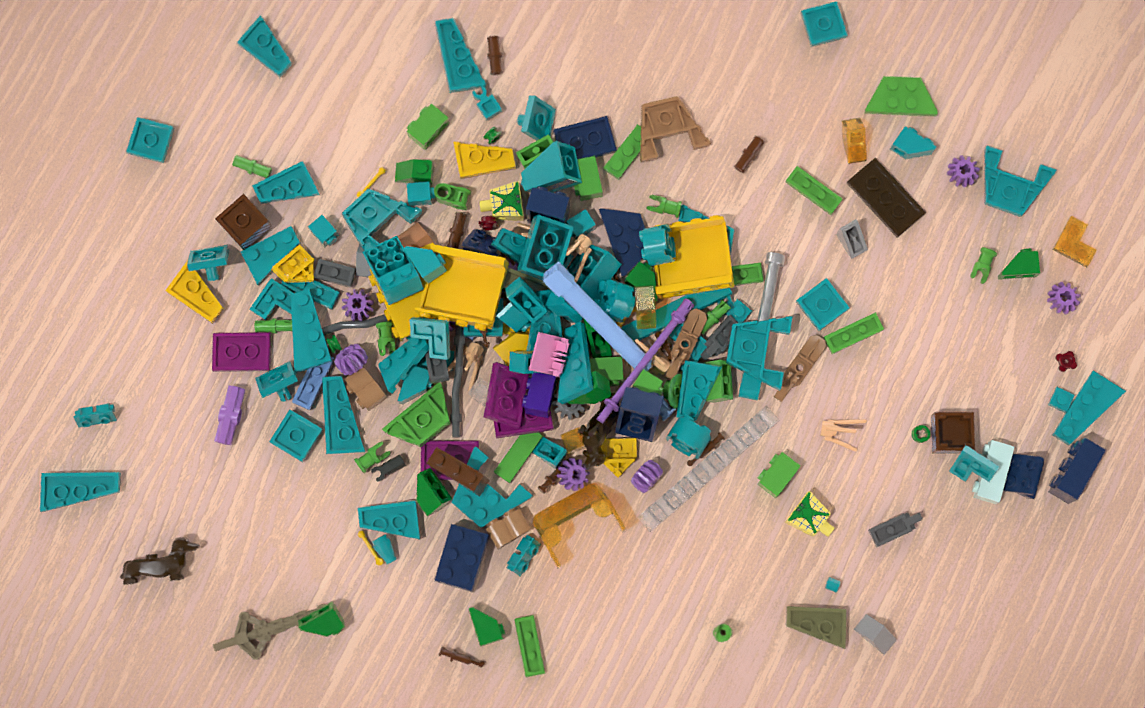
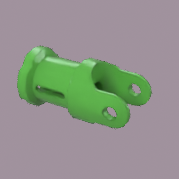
[646,195,682,218]
[970,247,997,284]
[376,322,396,356]
[354,441,390,473]
[713,624,732,642]

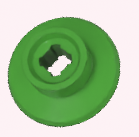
[663,374,683,408]

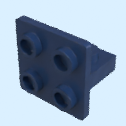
[462,229,502,257]
[1003,454,1044,499]

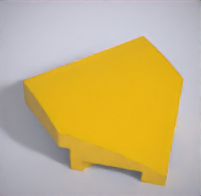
[271,244,314,282]
[493,332,529,366]
[601,437,637,478]

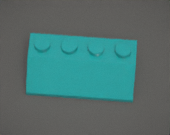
[561,244,622,324]

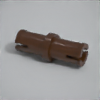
[487,36,503,75]
[734,136,765,173]
[447,212,468,249]

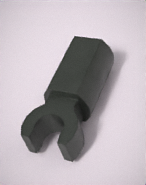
[371,454,406,482]

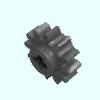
[552,394,585,421]

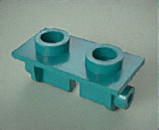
[73,403,117,428]
[506,535,541,577]

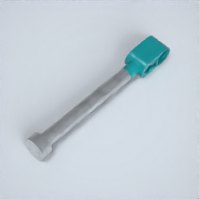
[738,252,785,401]

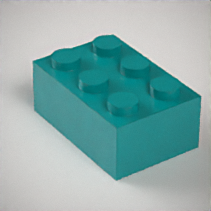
[517,215,574,280]

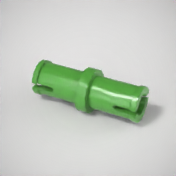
[232,155,272,178]
[701,300,731,335]
[254,318,292,334]

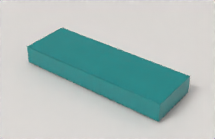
[281,280,341,310]

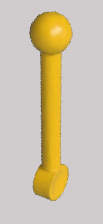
[357,167,386,197]
[358,530,384,566]

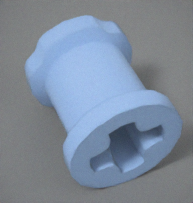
[660,397,676,421]

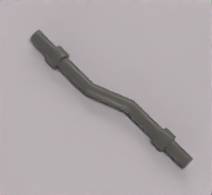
[322,314,392,335]
[450,322,465,438]

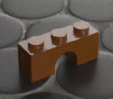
[426,447,490,497]

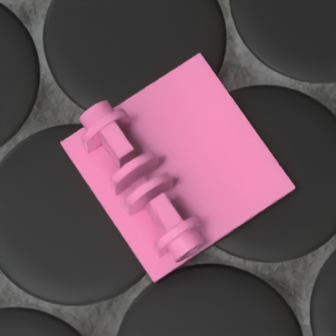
[529,332,570,377]

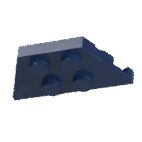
[599,208,645,278]

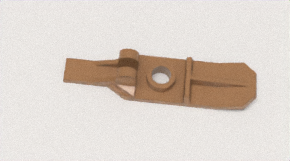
[665,308,707,380]
[774,335,826,402]

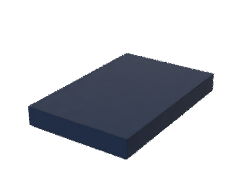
[553,116,617,159]

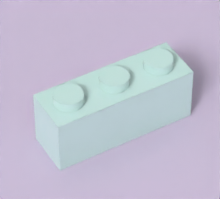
[972,440,1014,504]

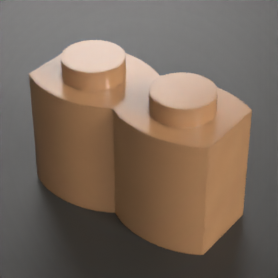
[344,366,387,411]
[486,508,531,550]

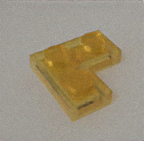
[1052,216,1096,268]

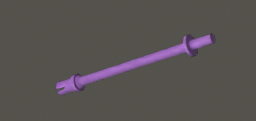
[597,298,694,423]

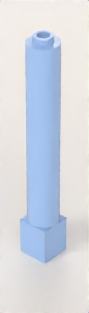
[543,262,652,371]

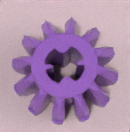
[947,155,980,188]
[1047,282,1081,315]
[342,289,374,321]
[334,344,368,375]
[556,458,590,491]
[631,460,663,493]

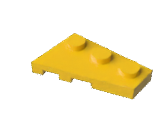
[453,141,516,179]
[165,260,224,324]

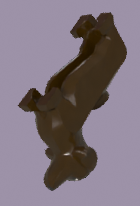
[578,393,620,470]
[120,537,199,585]

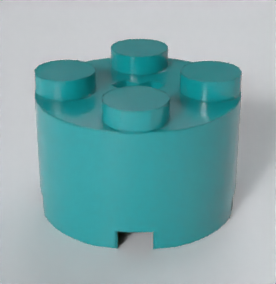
[639,224,676,266]
[593,280,635,323]
[666,415,711,459]

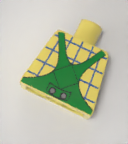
[479,181,524,221]
[785,491,835,537]

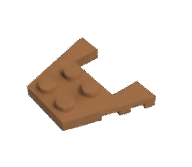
[640,96,711,163]

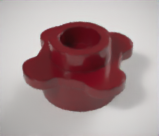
[479,216,498,231]
[1055,351,1077,372]

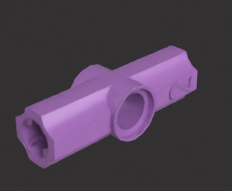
[214,385,245,445]

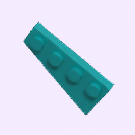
[435,18,486,93]
[491,228,574,281]
[291,289,332,373]
[558,321,593,404]
[1052,371,1126,445]
[322,376,365,454]
[40,472,121,512]

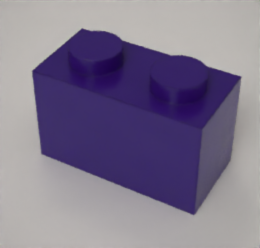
[522,373,556,418]

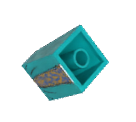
[521,141,582,193]

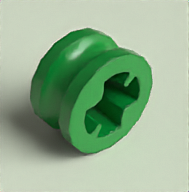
[483,126,502,145]
[326,335,342,354]
[911,425,930,443]

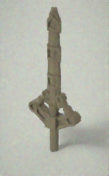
[213,604,337,660]

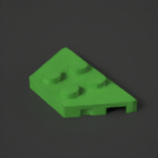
[864,76,938,116]
[382,382,450,448]

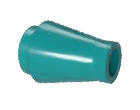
[372,534,397,564]

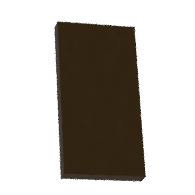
[847,158,926,238]

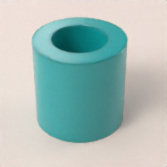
[825,577,841,593]

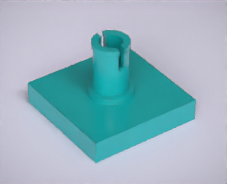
[517,96,556,141]
[187,244,229,281]
[255,361,298,402]

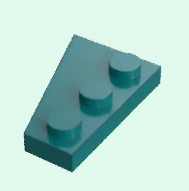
[237,14,292,78]
[252,161,320,204]
[241,226,301,286]
[527,290,563,351]
[378,338,429,394]
[676,360,722,421]
[358,501,420,540]

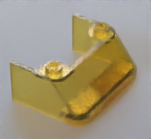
[533,483,626,569]

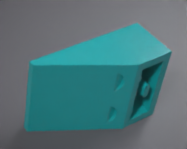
[362,236,424,305]

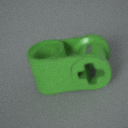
[434,183,472,210]

